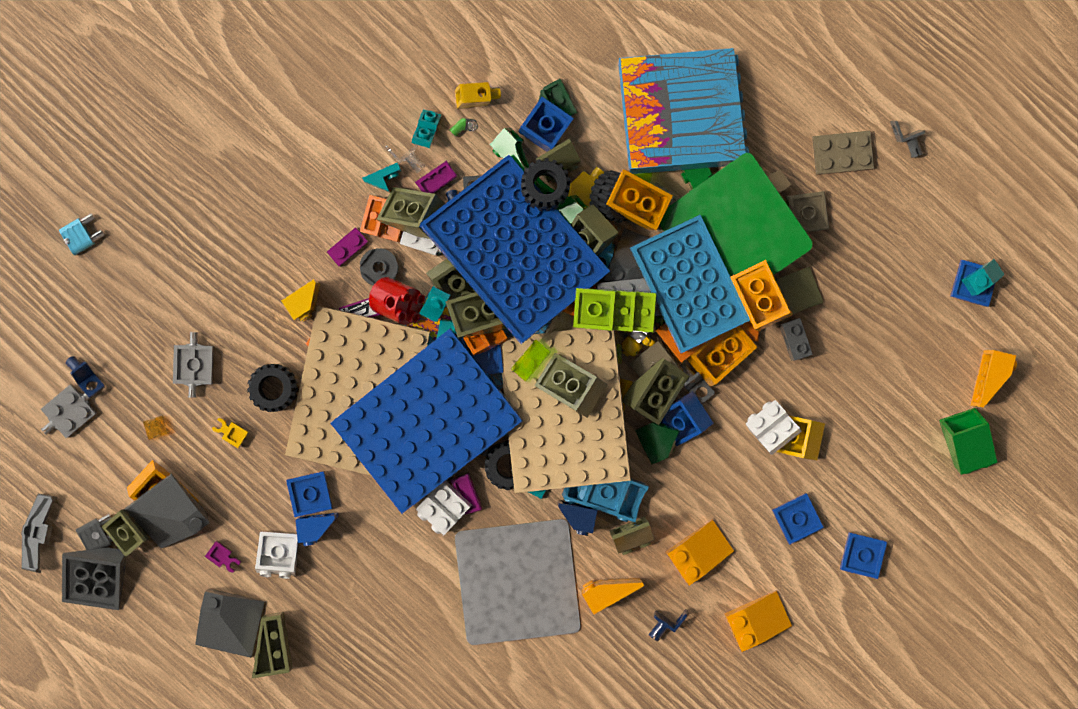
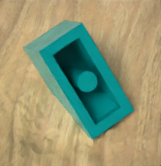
[962,259,1005,296]

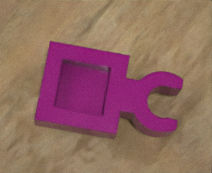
[204,541,241,573]

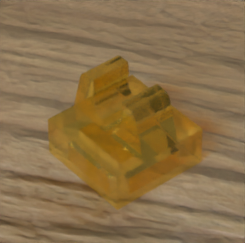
[143,416,168,440]

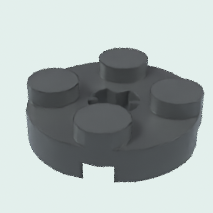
[360,248,398,285]

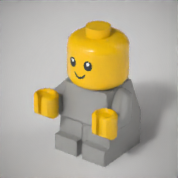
[621,325,658,357]

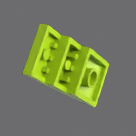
[573,288,657,332]

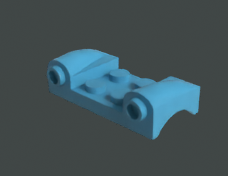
[562,478,649,522]

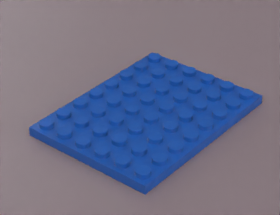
[420,155,610,345]
[330,328,523,514]

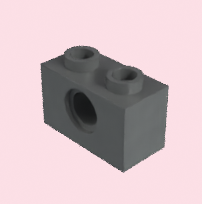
[779,318,813,361]

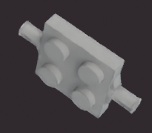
[173,332,214,398]
[41,384,97,438]

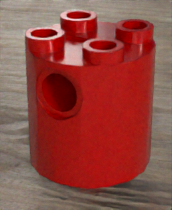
[369,277,425,325]

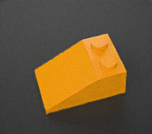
[606,169,673,231]
[730,260,793,332]
[687,326,757,386]
[970,350,1017,408]
[127,460,199,502]
[666,519,734,586]
[581,578,644,615]
[724,591,792,652]

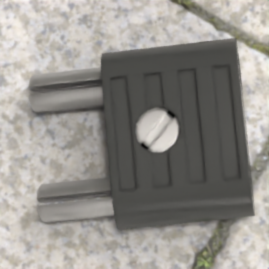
[76,514,113,550]

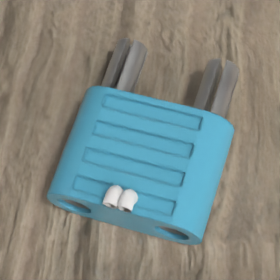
[59,214,104,256]

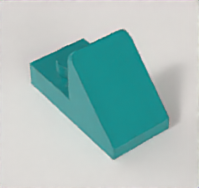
[362,163,402,193]
[419,286,450,322]

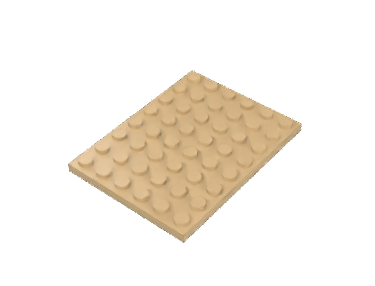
[285,305,431,475]
[501,328,631,493]

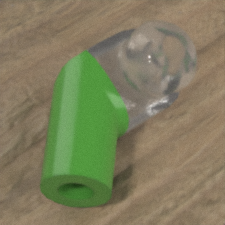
[450,118,478,137]

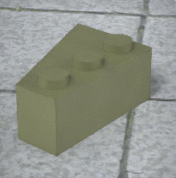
[251,612,293,679]

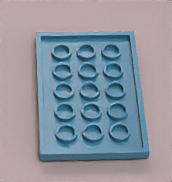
[630,215,750,354]

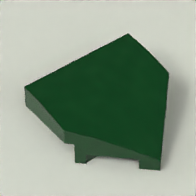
[538,78,578,116]
[635,422,680,465]

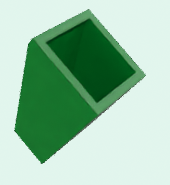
[939,408,997,475]

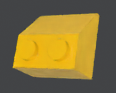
[281,279,320,322]
[777,415,825,461]

